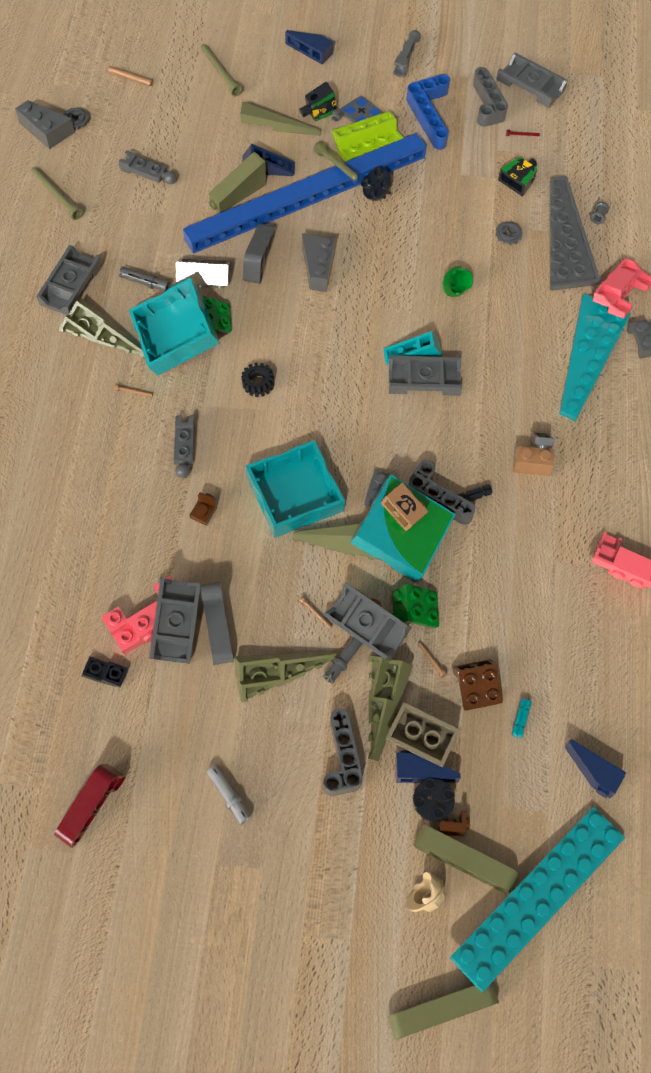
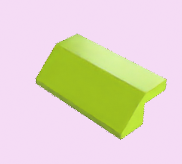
[331,111,404,162]

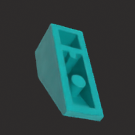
[383,331,442,365]

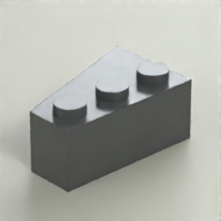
[15,100,75,149]
[302,233,336,292]

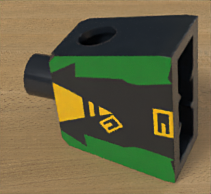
[299,81,337,121]
[498,157,538,197]

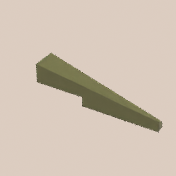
[240,102,321,136]
[58,299,144,357]
[293,524,386,563]
[235,651,338,702]
[368,656,413,761]

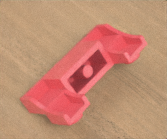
[593,258,651,318]
[591,531,651,589]
[101,576,172,655]

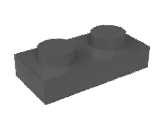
[530,432,554,448]
[364,470,390,507]

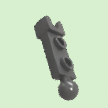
[393,30,421,77]
[119,150,177,184]
[174,415,195,478]

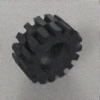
[241,363,275,397]

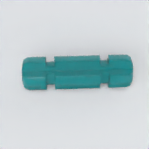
[512,698,532,738]

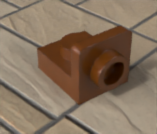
[189,492,217,526]
[438,810,470,836]

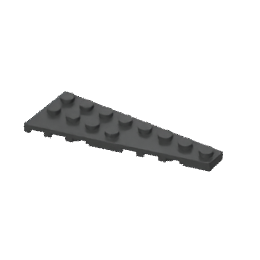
[550,176,601,291]

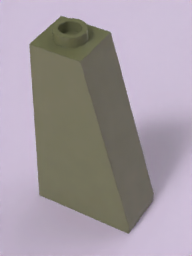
[209,152,266,213]

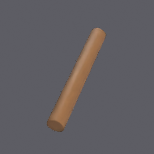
[108,66,153,86]

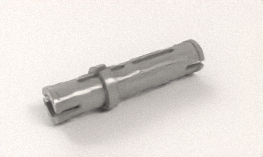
[206,765,251,825]

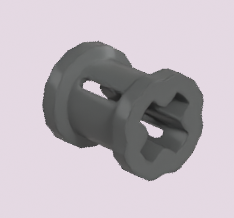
[590,202,610,224]

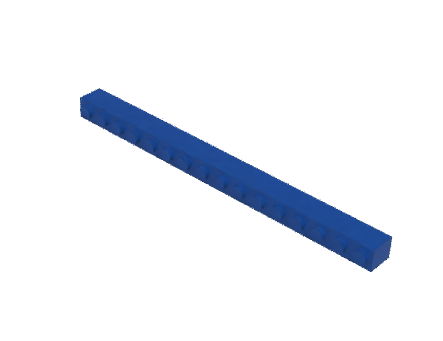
[183,133,426,254]

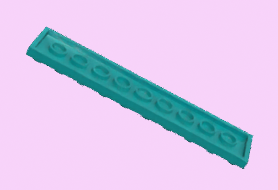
[449,807,626,993]

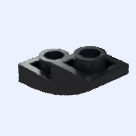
[81,656,128,687]

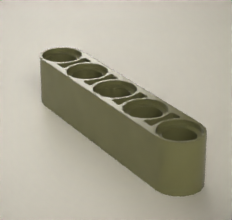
[413,825,518,894]
[388,983,499,1040]

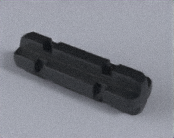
[457,484,493,501]

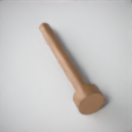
[114,384,153,397]
[299,596,332,629]
[418,642,447,678]

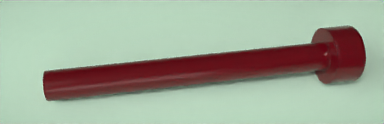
[506,130,540,137]

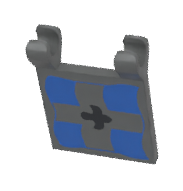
[332,96,384,123]

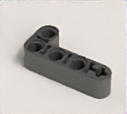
[473,67,508,127]
[243,223,276,284]
[408,460,475,525]
[200,582,234,665]
[323,708,363,796]

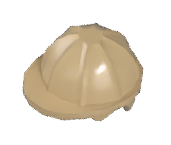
[406,872,445,912]

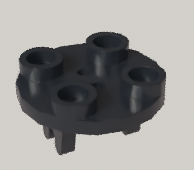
[361,166,391,201]
[412,778,455,822]

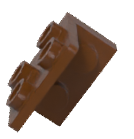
[452,659,503,711]

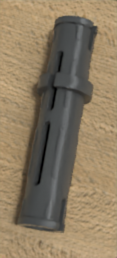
[119,267,170,292]
[323,637,363,684]

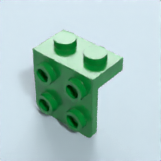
[202,295,232,333]
[392,584,439,629]

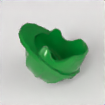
[442,266,473,297]

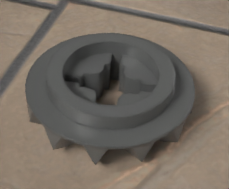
[63,108,88,129]
[495,222,522,246]

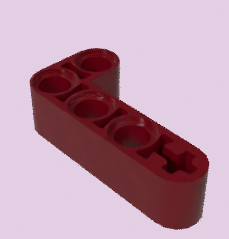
[54,764,126,848]

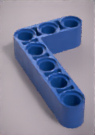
[406,74,450,150]

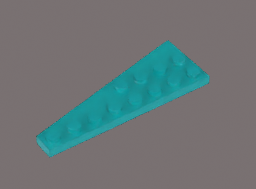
[559,294,631,421]

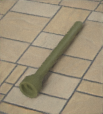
[201,44,242,97]
[314,141,358,181]
[31,167,83,220]

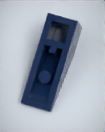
[285,30,333,64]
[242,143,295,177]
[565,739,627,798]
[395,750,461,783]

